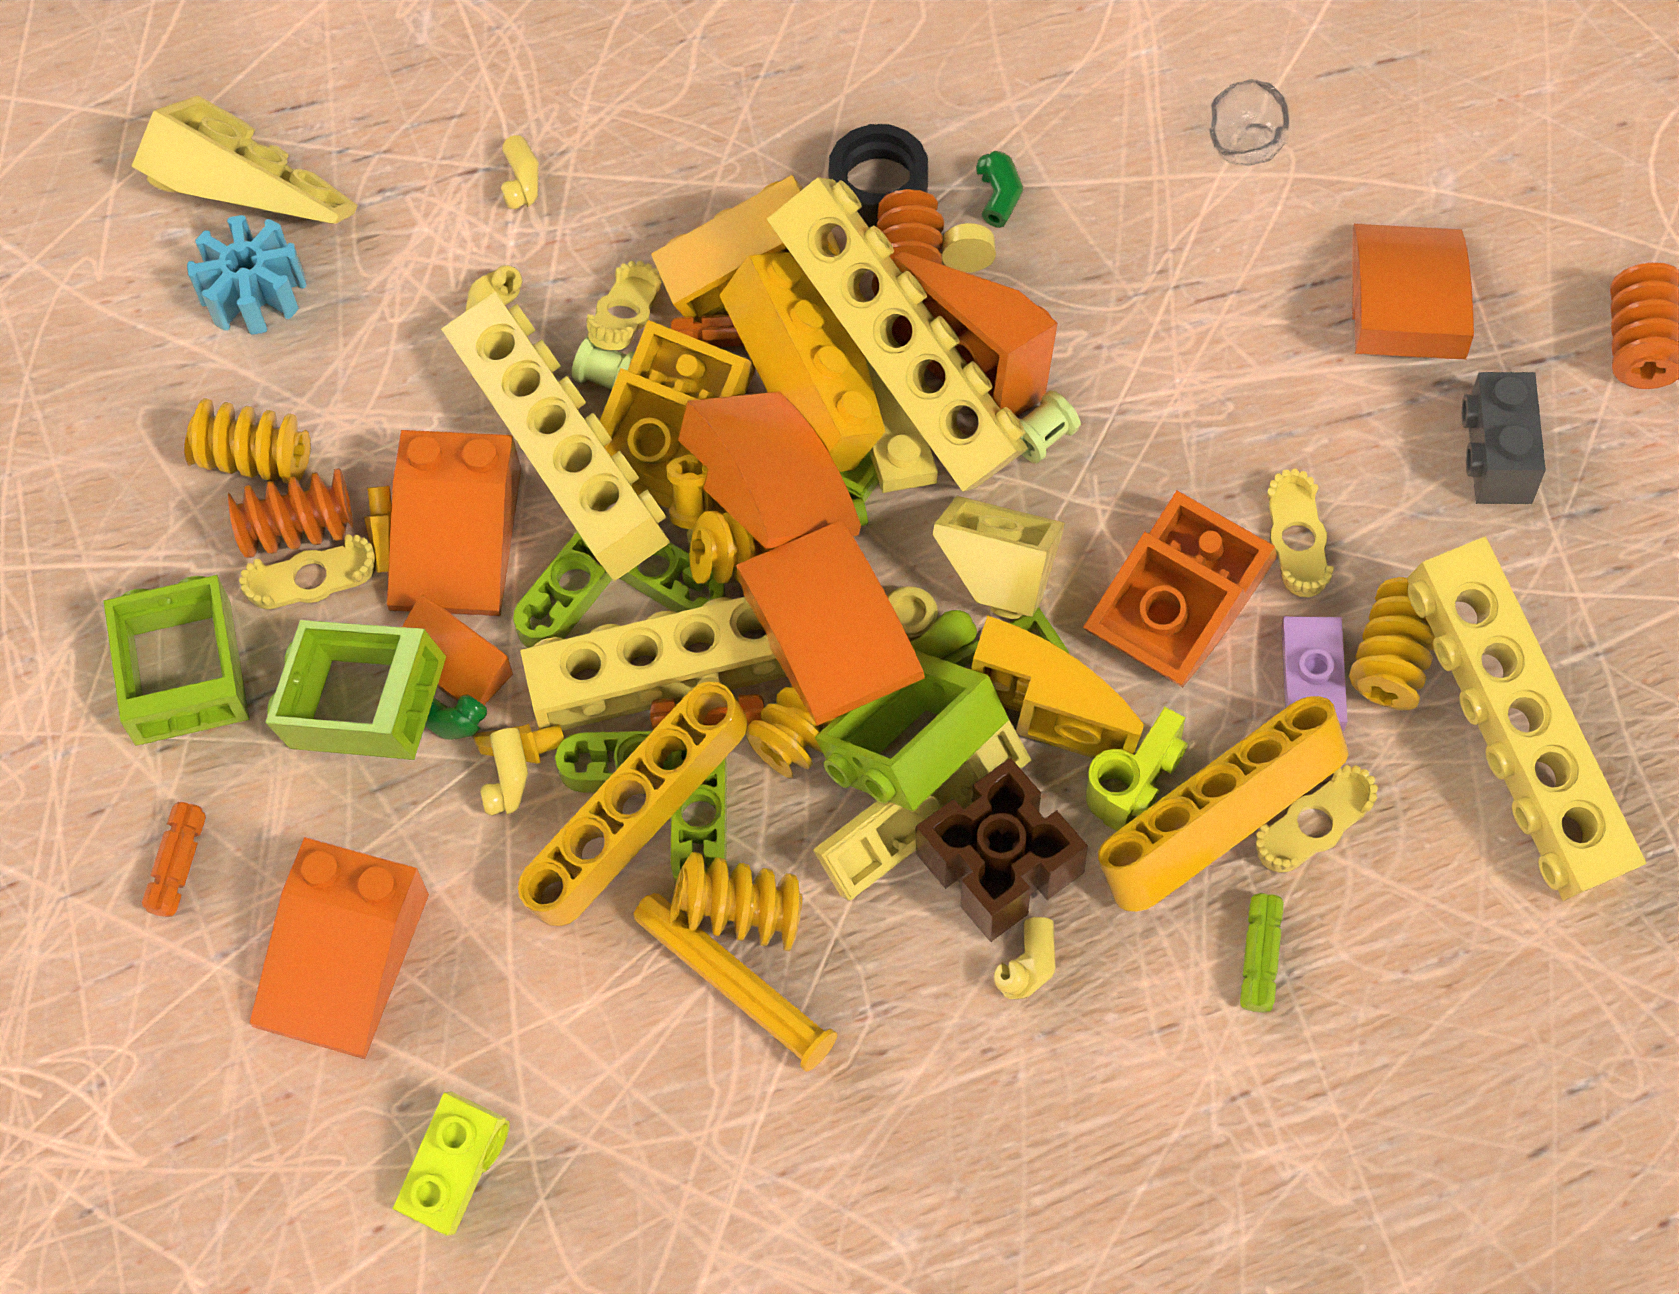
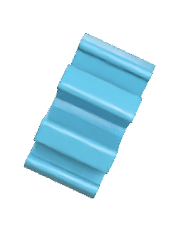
[187,215,306,335]

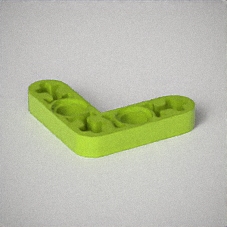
[513,510,726,648]
[555,731,727,885]

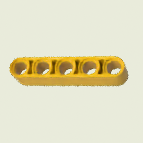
[517,681,748,926]
[1097,696,1349,912]

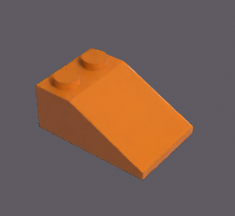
[892,252,1058,417]
[387,430,521,616]
[250,837,429,1059]

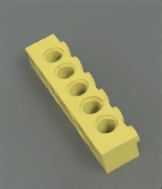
[767,177,1029,492]
[441,292,670,582]
[1407,536,1647,901]
[520,597,787,731]

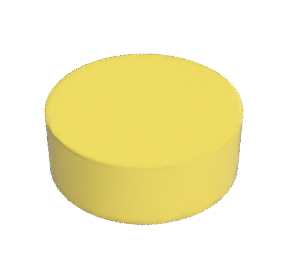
[941,223,996,273]
[887,586,938,642]

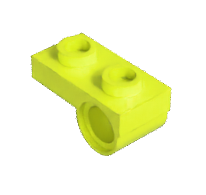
[1086,707,1188,831]
[392,1092,510,1236]

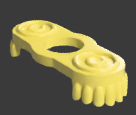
[586,261,662,350]
[1267,469,1334,597]
[239,534,375,609]
[1255,765,1378,873]

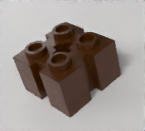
[916,757,1088,942]

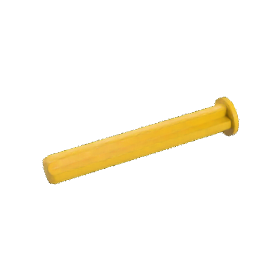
[633,893,837,1072]

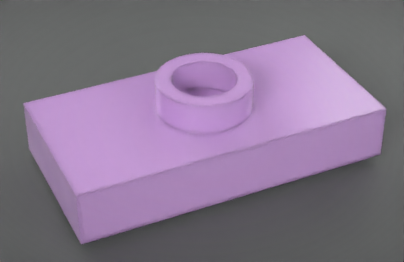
[1281,616,1347,731]

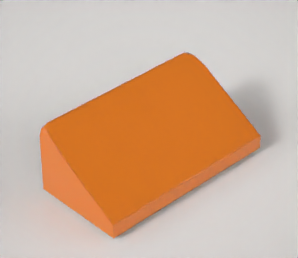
[402,594,513,705]

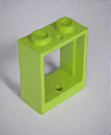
[103,575,250,746]
[265,620,446,760]
[815,650,1009,811]

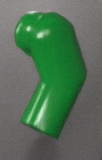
[976,150,1023,228]
[425,694,487,740]

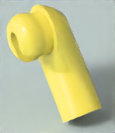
[501,135,539,209]
[465,265,522,312]
[480,728,528,816]
[994,917,1055,999]

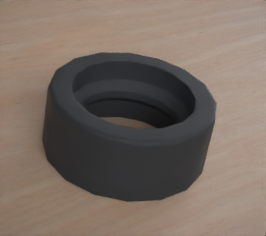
[829,124,928,228]

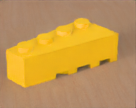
[719,249,886,472]

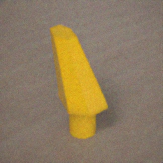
[364,486,392,573]
[472,724,564,764]

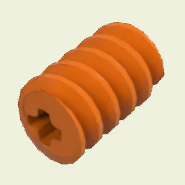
[871,189,945,297]
[1610,262,1679,389]
[228,468,353,558]

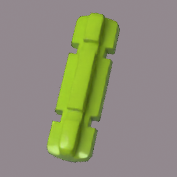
[1240,893,1284,1013]

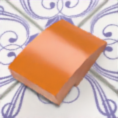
[1352,224,1474,360]
[678,392,861,549]
[1083,490,1276,688]
[736,520,925,726]

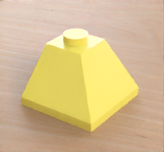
[932,496,1065,619]

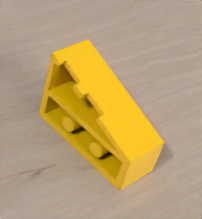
[651,174,842,322]

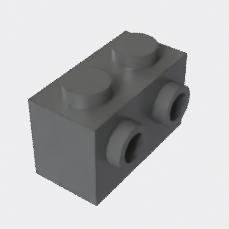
[1461,372,1546,504]

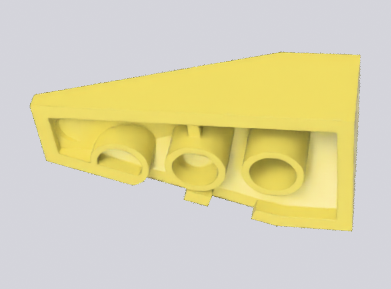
[132,96,358,224]

